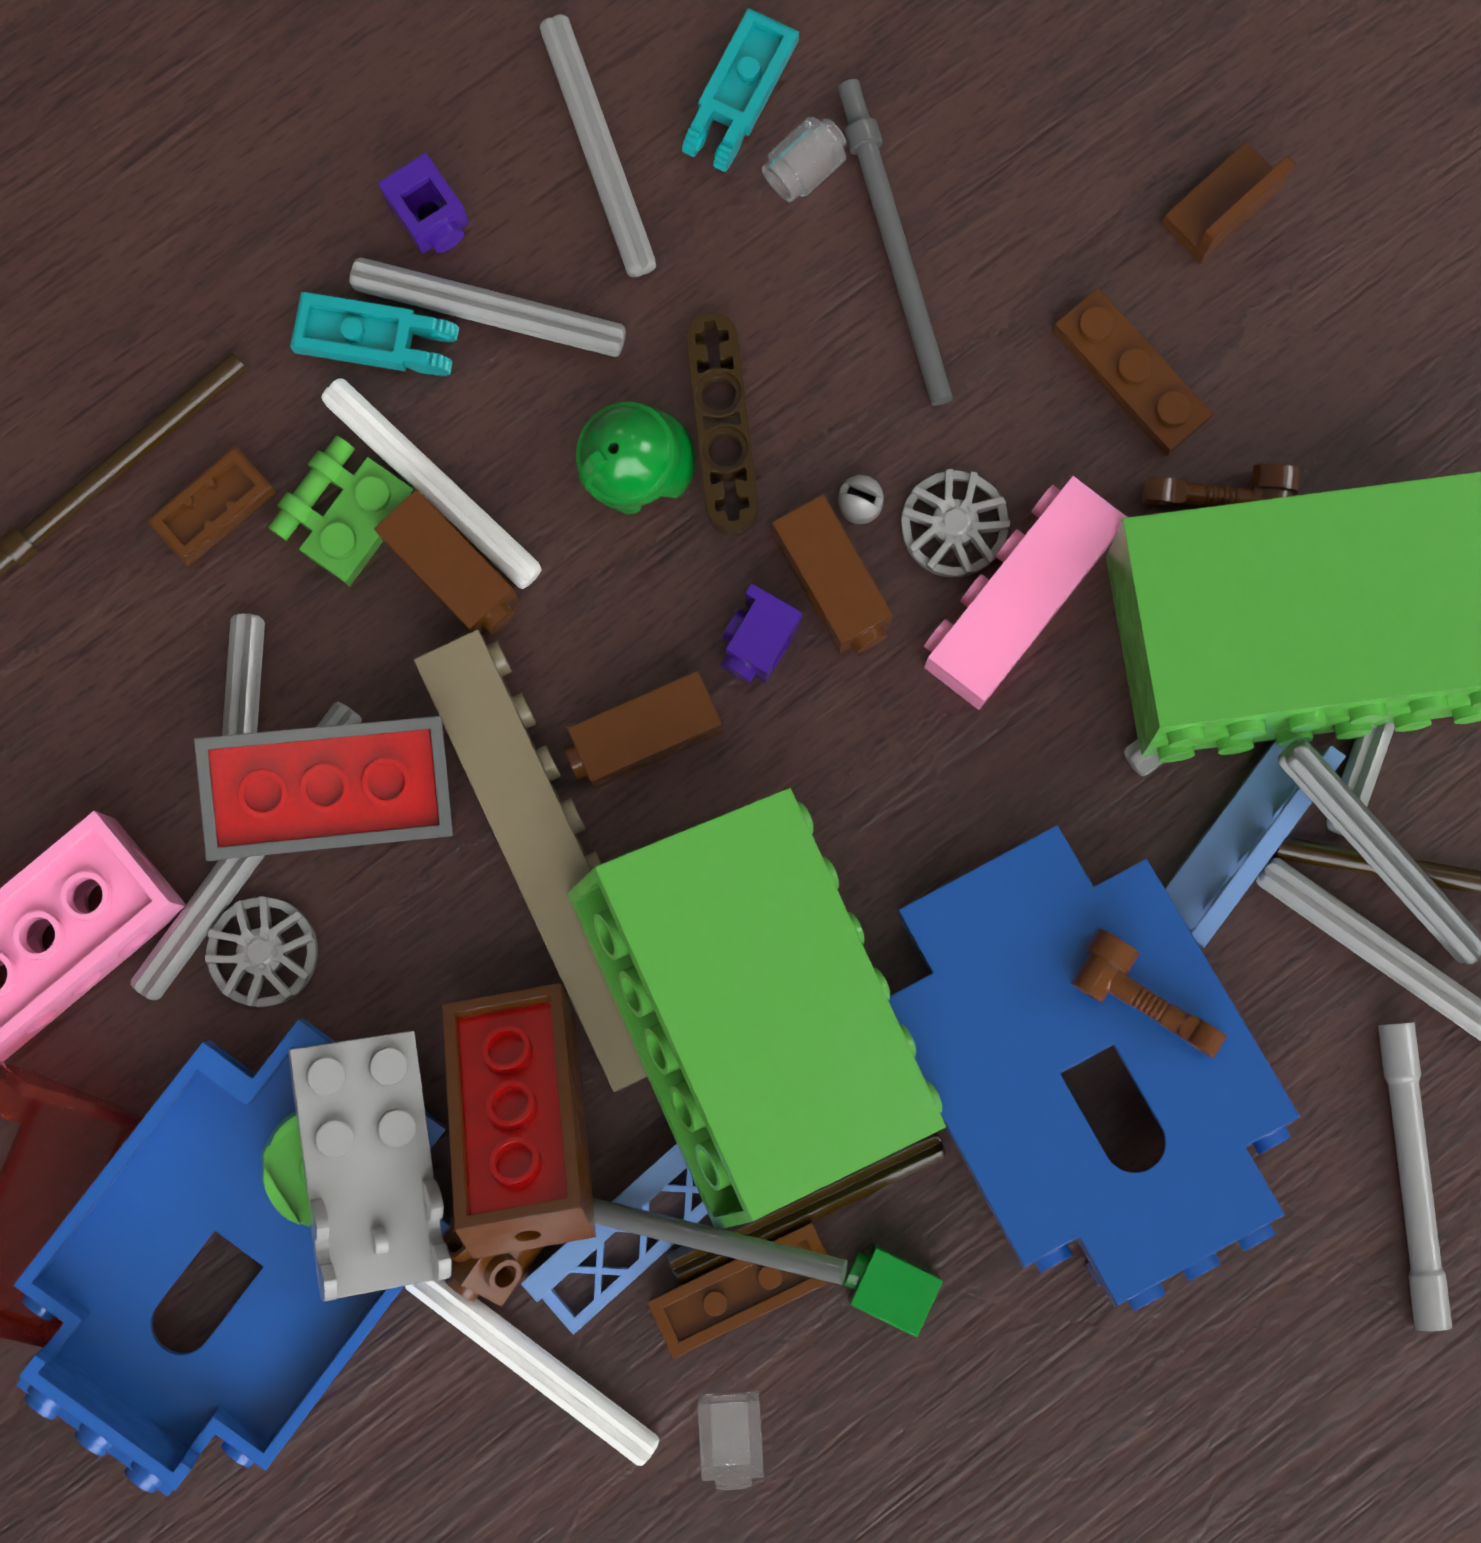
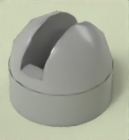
[837,475,884,524]

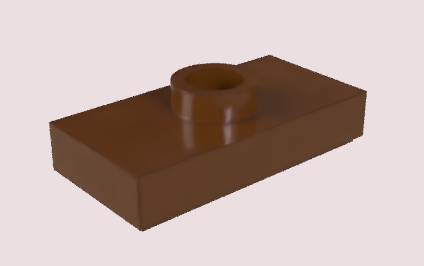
[147,446,276,567]

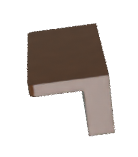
[1161,141,1296,263]

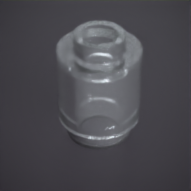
[762,116,847,202]

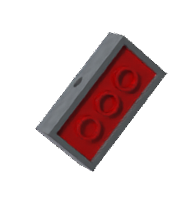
[194,716,453,861]

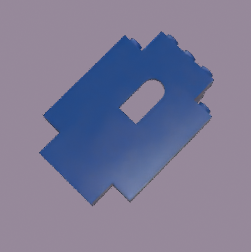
[889,825,1300,1312]
[13,1018,450,1496]

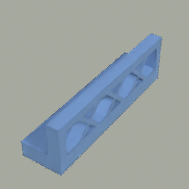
[1164,740,1346,949]
[521,1144,708,1335]

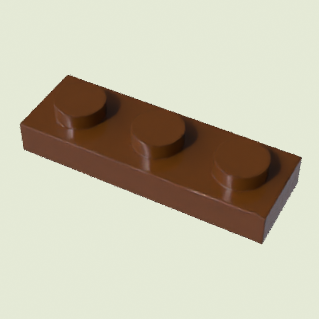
[1052,288,1213,456]
[647,1222,831,1359]

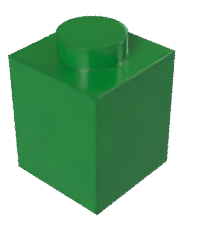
[843,1243,943,1337]

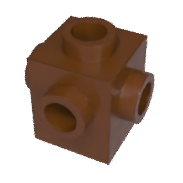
[443,1225,544,1307]

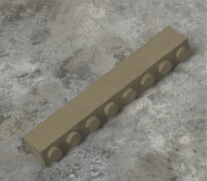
[414,630,647,1092]

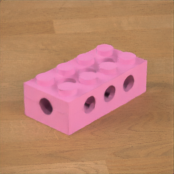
[0,811,186,1062]

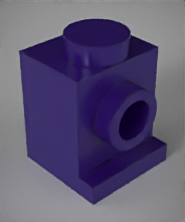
[378,152,469,255]
[720,583,802,683]

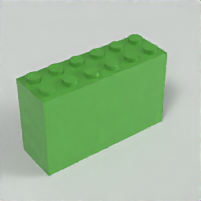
[1106,472,1481,763]
[567,788,946,1229]

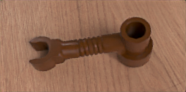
[1142,463,1301,508]
[1070,928,1227,1059]

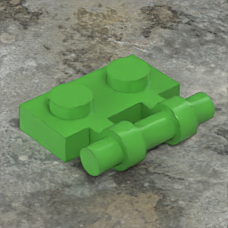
[268,435,415,587]

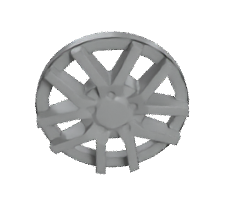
[901,469,1010,578]
[205,896,318,1008]

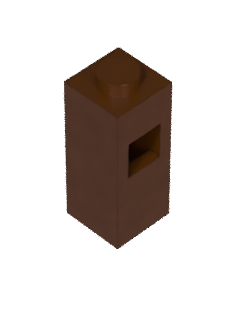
[374,489,519,635]
[772,494,893,654]
[564,671,723,789]

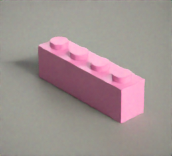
[924,476,1128,710]

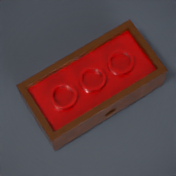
[442,983,596,1259]

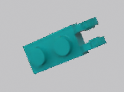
[682,8,799,172]
[290,292,459,376]

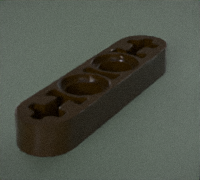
[686,312,758,536]

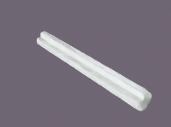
[321,378,542,589]
[405,1279,659,1466]

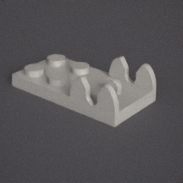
[288,1031,451,1302]

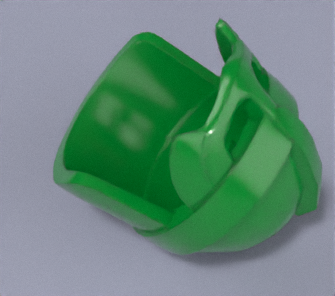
[576,402,696,515]

